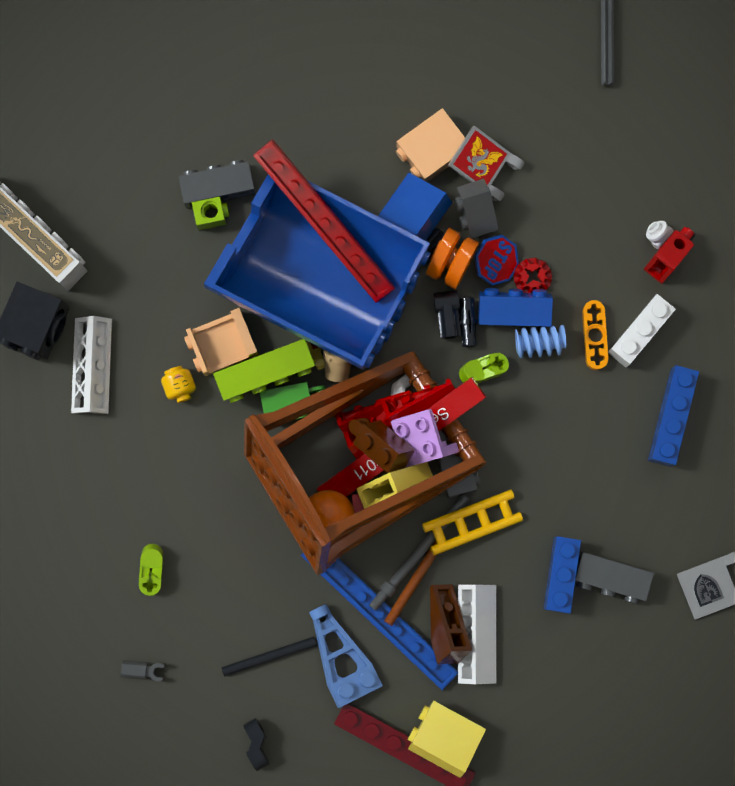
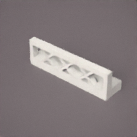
[71,316,112,414]

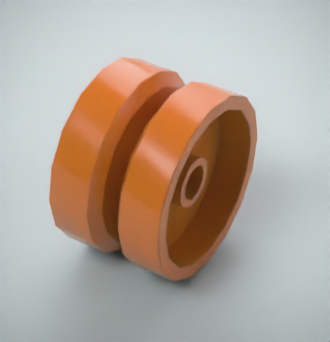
[426,227,480,290]

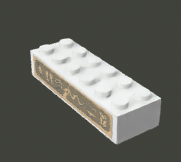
[0,181,88,291]

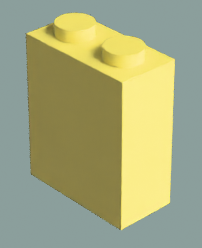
[356,462,433,509]
[408,701,486,778]

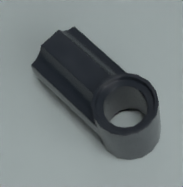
[433,290,461,339]

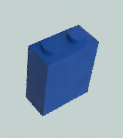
[378,173,452,241]

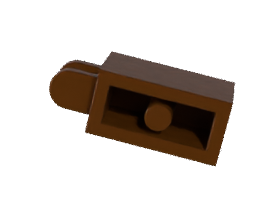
[349,418,415,473]

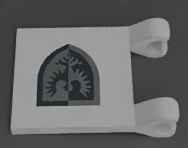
[676,551,735,620]

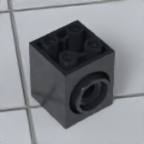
[0,282,70,361]

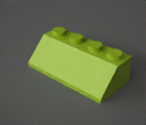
[213,339,315,403]

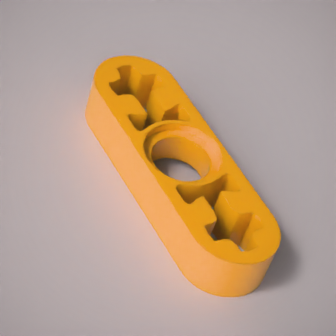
[582,300,608,370]

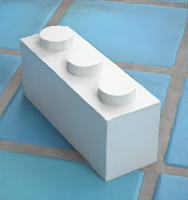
[608,294,676,367]

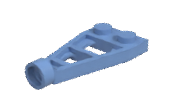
[309,604,383,708]

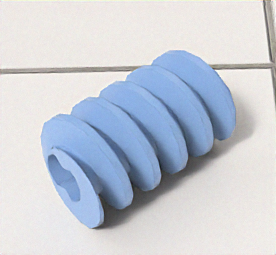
[515,325,566,359]

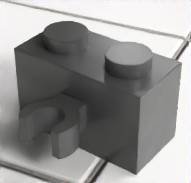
[455,179,498,238]

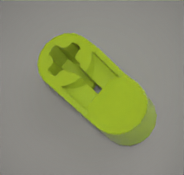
[459,353,509,384]
[139,544,163,596]

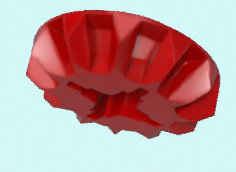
[514,258,552,293]

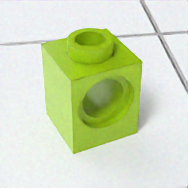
[192,197,229,230]

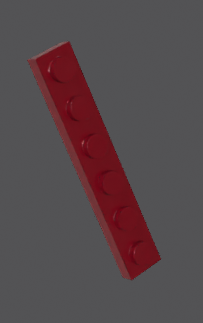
[334,703,475,786]

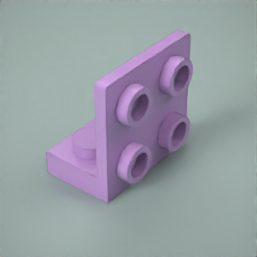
[391,409,459,468]

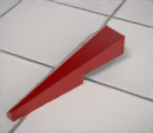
[335,379,455,460]

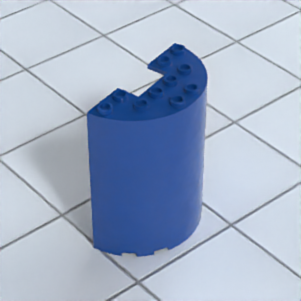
[204,174,431,370]

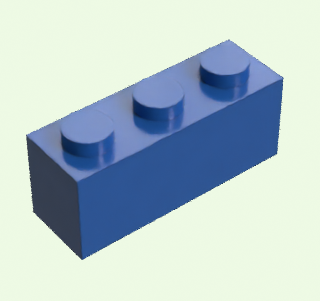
[478,288,553,327]
[543,536,581,614]

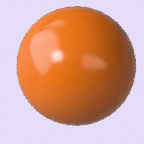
[309,490,355,542]

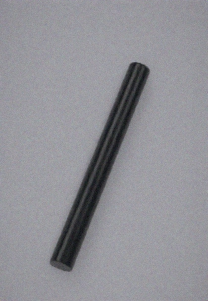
[222,636,317,677]

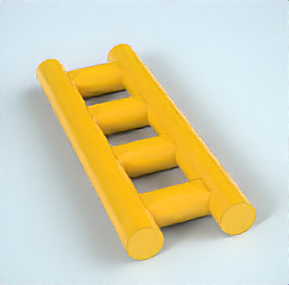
[422,489,523,556]

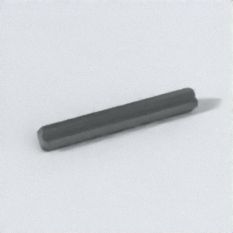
[601,0,615,86]

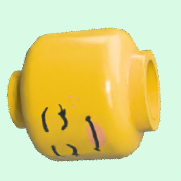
[161,366,196,403]

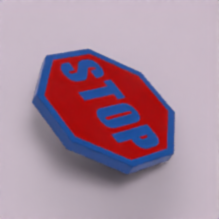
[474,235,519,286]

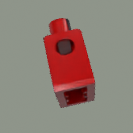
[643,227,695,284]

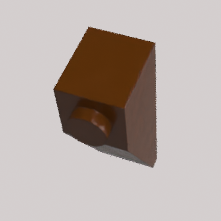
[430,584,472,664]

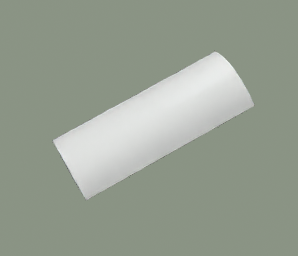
[458,585,496,684]

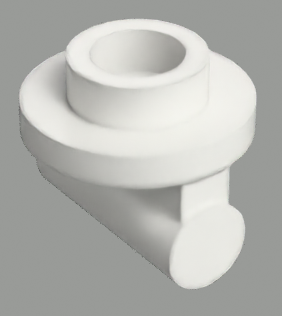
[646,221,674,250]

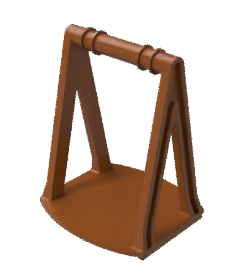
[244,351,486,576]

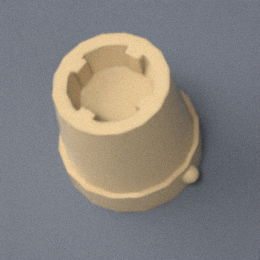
[323,350,351,382]

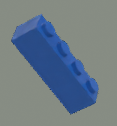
[648,365,699,467]

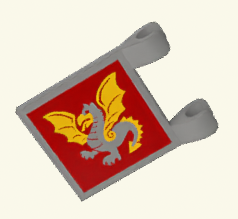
[448,126,524,201]

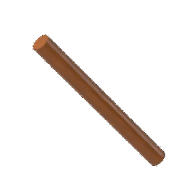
[384,541,438,626]

